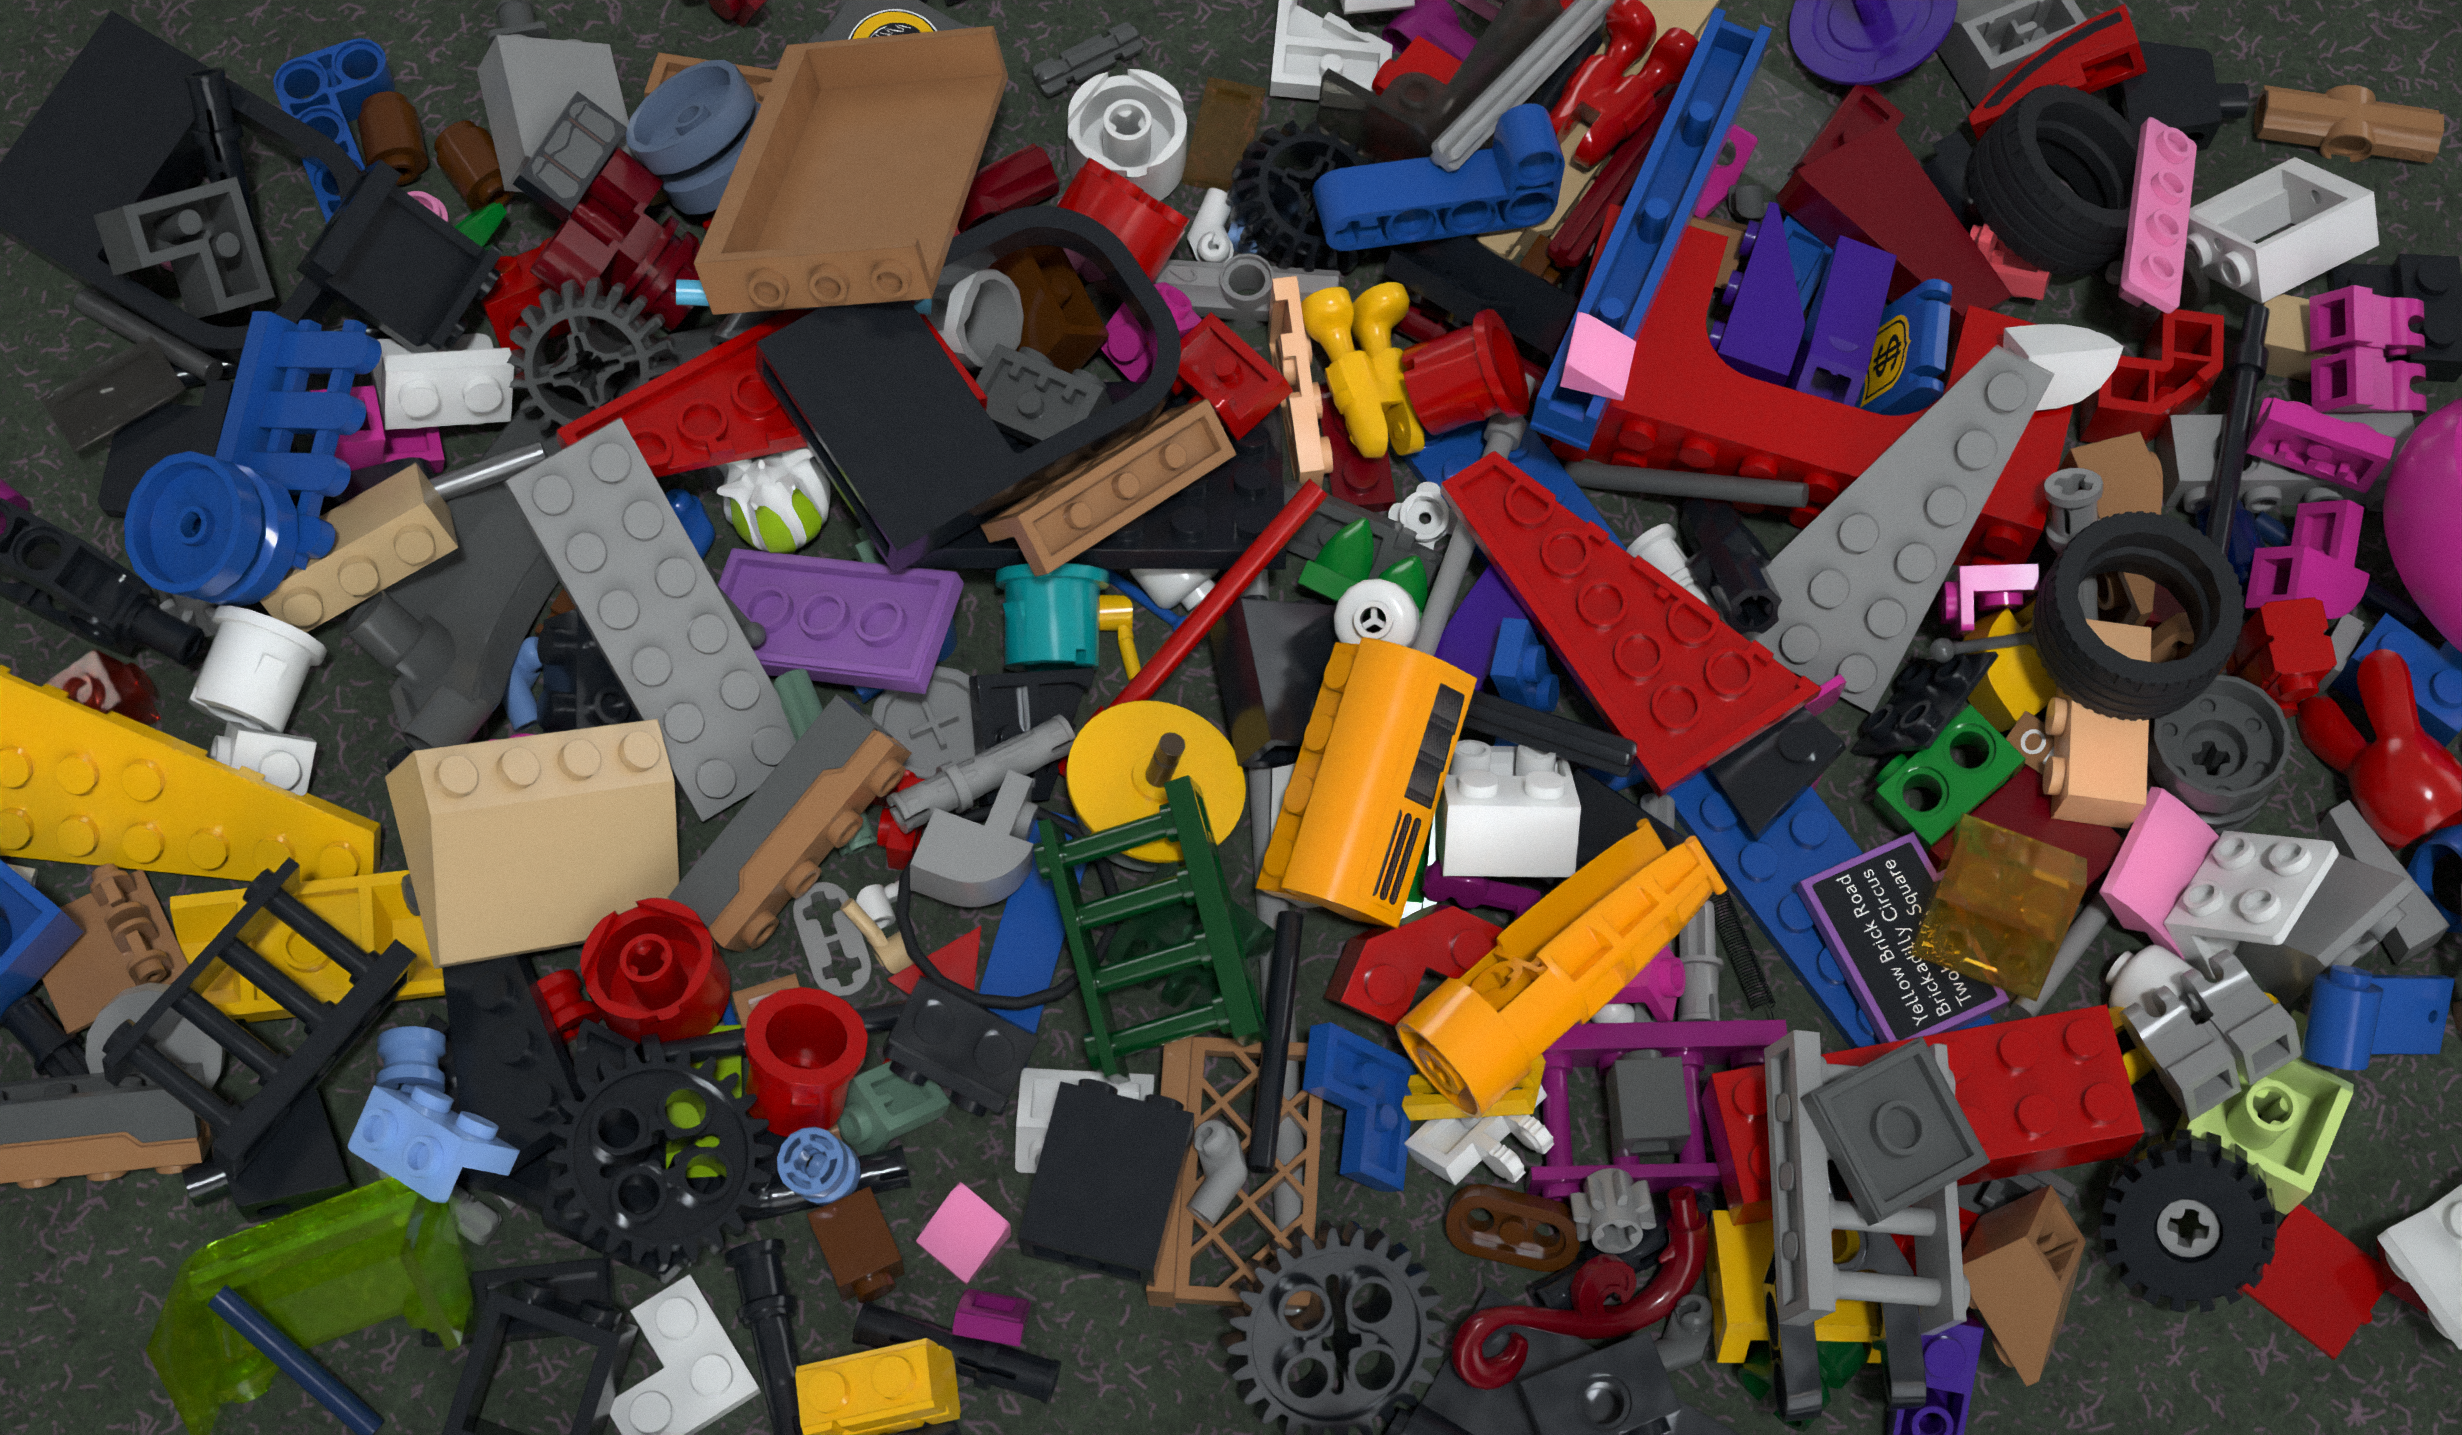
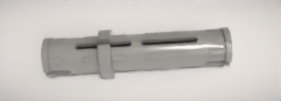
[887,714,1076,834]

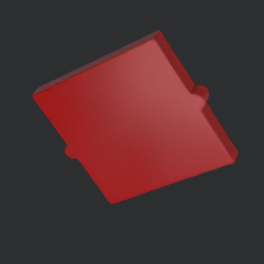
[2242,1203,2386,1360]

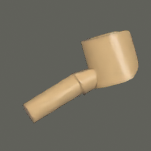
[840,898,914,974]

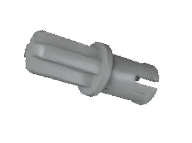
[1678,900,1724,1022]

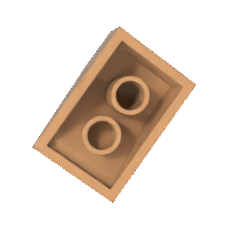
[2046,431,2163,626]

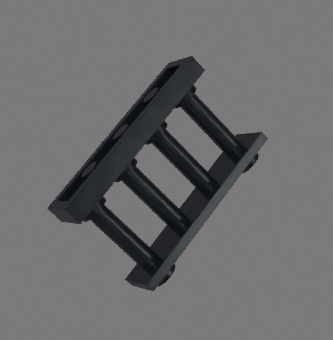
[102,857,417,1179]

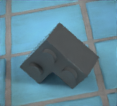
[93,177,275,318]

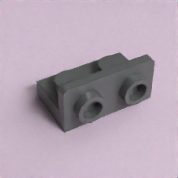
[976,343,1113,445]

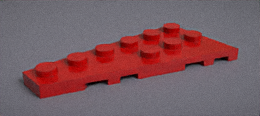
[1440,451,1822,798]

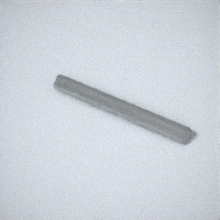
[1430,0,1615,172]

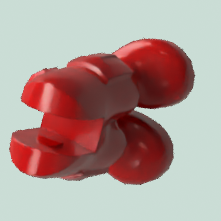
[1549,0,1699,168]

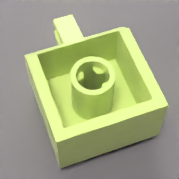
[2170,1010,2354,1215]

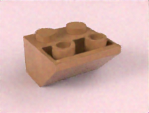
[1962,1184,2086,1387]

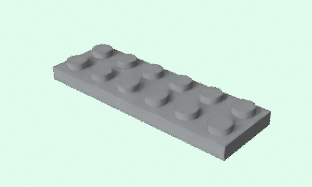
[503,418,796,822]

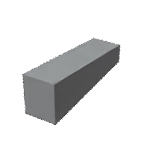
[2319,800,2450,966]

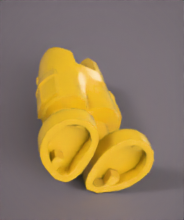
[1301,282,1425,458]

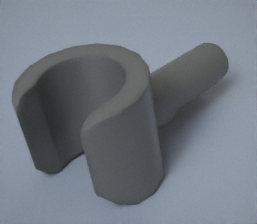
[1728,183,1796,219]

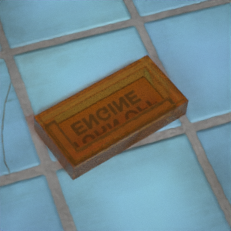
[1182,77,1266,193]

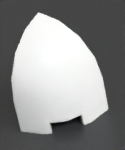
[2003,324,2124,411]

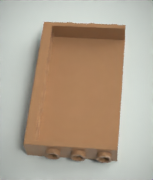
[694,26,1009,315]

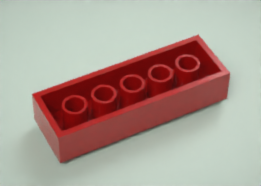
[1701,1004,2145,1226]

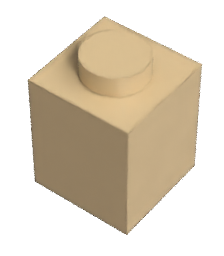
[2258,294,2333,383]

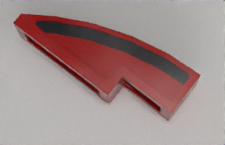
[1968,4,2148,141]

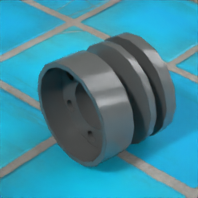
[2147,675,2291,837]

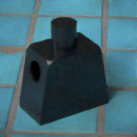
[2105,40,2249,151]
[182,1084,359,1223]

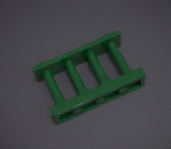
[1034,775,1271,1085]

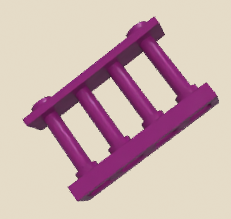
[1524,1019,1787,1206]

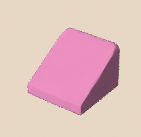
[1560,312,1636,401]
[916,1182,1011,1286]

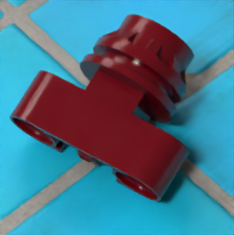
[529,147,700,332]

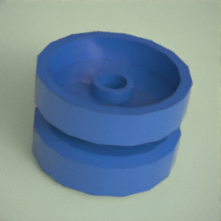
[124,451,299,607]

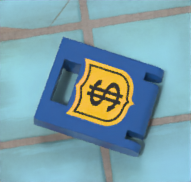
[1855,279,1953,416]

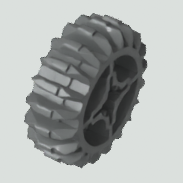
[507,277,679,431]

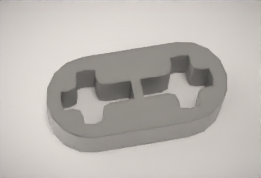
[793,882,873,1004]

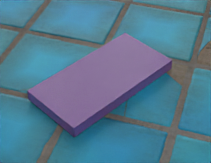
[718,548,964,694]

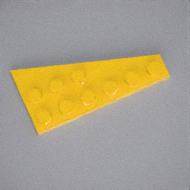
[0,664,381,882]

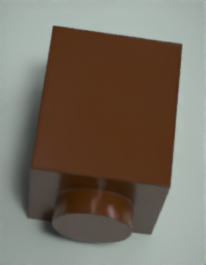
[807,1186,905,1303]

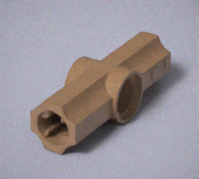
[2254,85,2444,163]

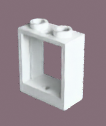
[2184,157,2379,303]

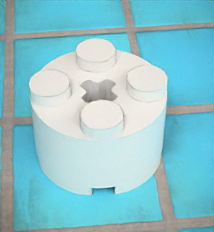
[1067,69,1188,201]

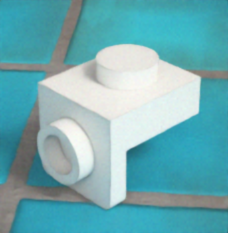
[209,721,317,796]

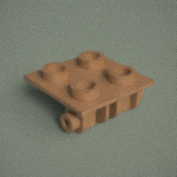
[41,864,189,1034]

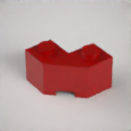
[2079,309,2224,444]
[1324,904,1505,1027]

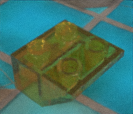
[1911,812,2087,1002]

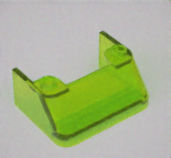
[145,1176,472,1435]

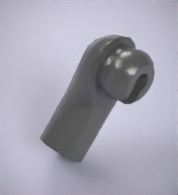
[1654,1293,1713,1374]

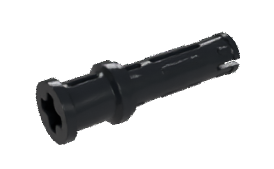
[724,1239,803,1435]

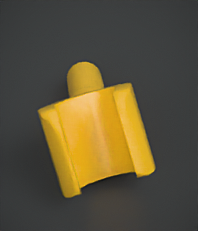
[1099,595,1141,681]

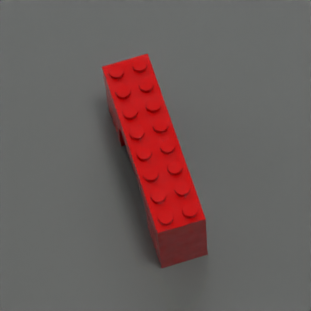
[1540,203,2074,566]

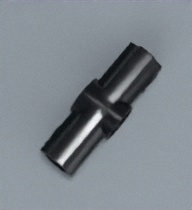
[1679,497,1782,635]

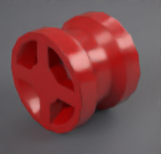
[536,969,601,1046]

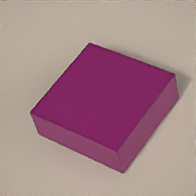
[952,1288,1032,1347]

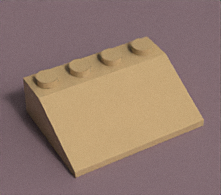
[385,719,679,969]

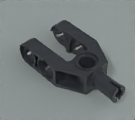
[0,498,205,666]
[1762,1160,1927,1422]

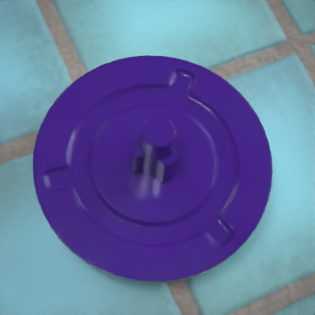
[1789,0,1958,86]

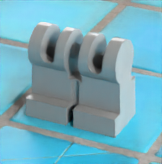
[2119,949,2302,1122]

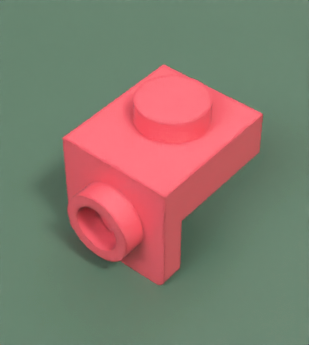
[1970,223,2052,301]

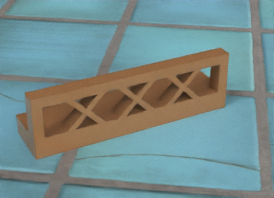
[981,399,1237,577]

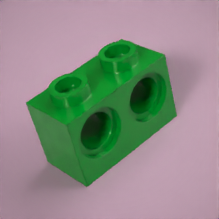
[1873,704,2026,855]

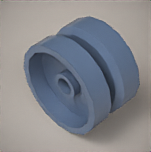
[625,60,762,214]

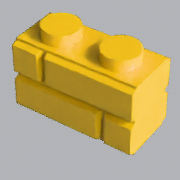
[795,1338,961,1435]

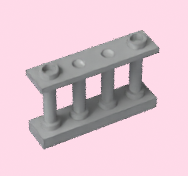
[1764,1030,1970,1336]

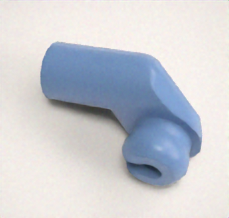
[501,636,543,733]

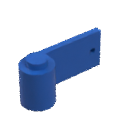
[2301,965,2455,1070]

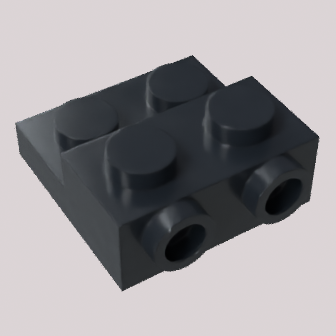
[2327,253,2462,383]

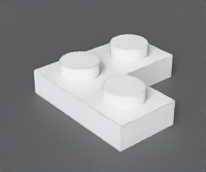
[609,1274,761,1435]

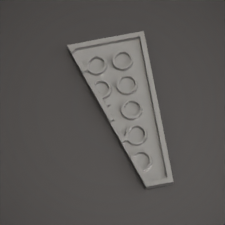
[1736,344,2055,713]

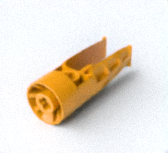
[1395,818,1727,1119]

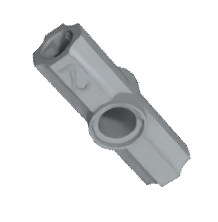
[1155,253,1340,329]

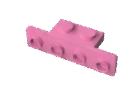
[2118,117,2197,314]

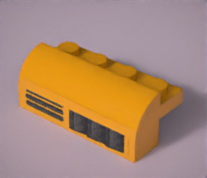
[1255,637,1477,928]

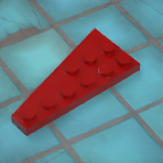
[556,309,988,478]

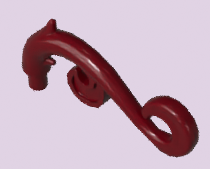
[1451,1186,1709,1390]

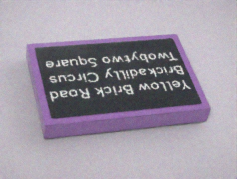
[1796,832,2010,1044]

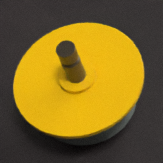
[1066,700,1246,872]

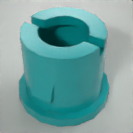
[995,563,1109,672]

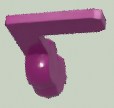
[1422,860,1540,921]

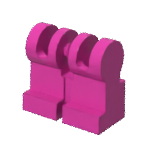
[2309,285,2427,418]

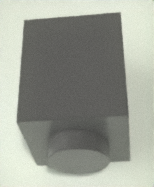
[1606,1049,1691,1157]

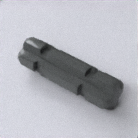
[1032,22,1143,97]

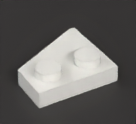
[1270,0,1393,105]

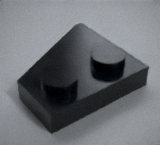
[969,668,1094,805]

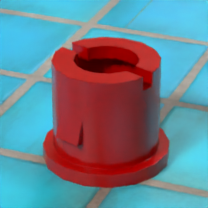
[1402,309,1529,435]
[743,987,868,1137]

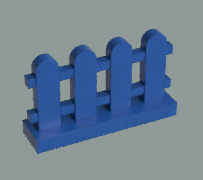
[215,311,382,570]

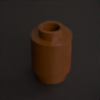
[357,91,428,185]
[434,120,515,210]

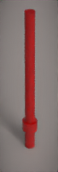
[1058,478,1329,778]

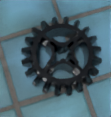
[1226,120,1376,274]

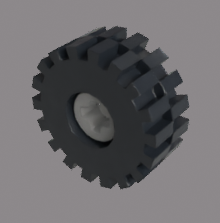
[2100,1129,2277,1313]

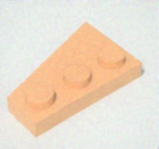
[1267,276,1333,489]

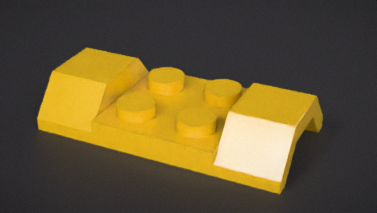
[170,870,446,1023]

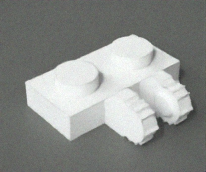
[1404,1084,1554,1186]

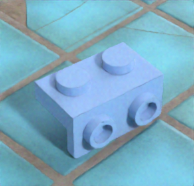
[348,1085,520,1203]

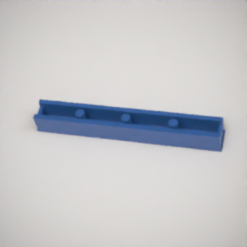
[1529,7,1772,452]

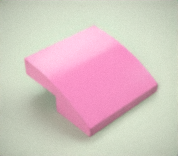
[2099,786,2219,961]

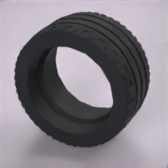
[1967,84,2139,277]
[2032,511,2244,721]

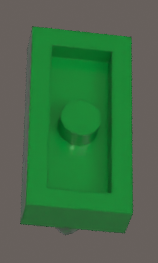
[1297,517,1427,622]

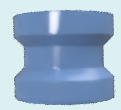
[376,1026,446,1093]

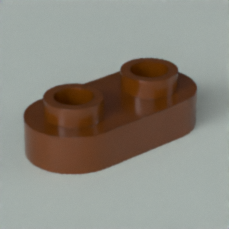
[1446,1184,1580,1272]

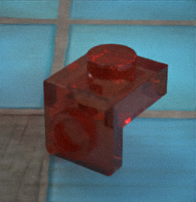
[45,649,161,726]

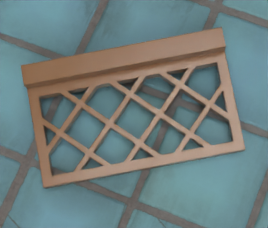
[1146,1036,1323,1310]

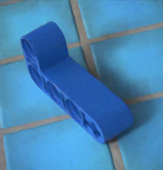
[273,38,395,224]
[1312,104,1565,251]

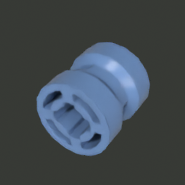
[777,1127,861,1207]

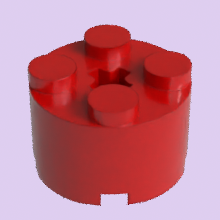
[1056,157,1190,284]
[580,898,731,1051]

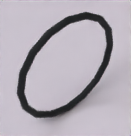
[895,804,1120,1010]

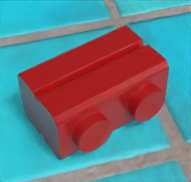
[2226,597,2337,719]

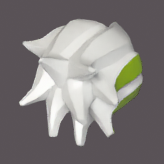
[716,447,831,554]

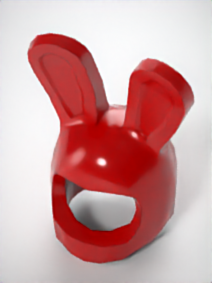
[2296,649,2462,852]

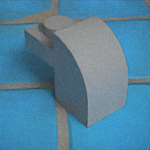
[910,769,1040,907]

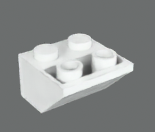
[1436,740,1581,877]

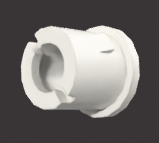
[188,606,327,733]

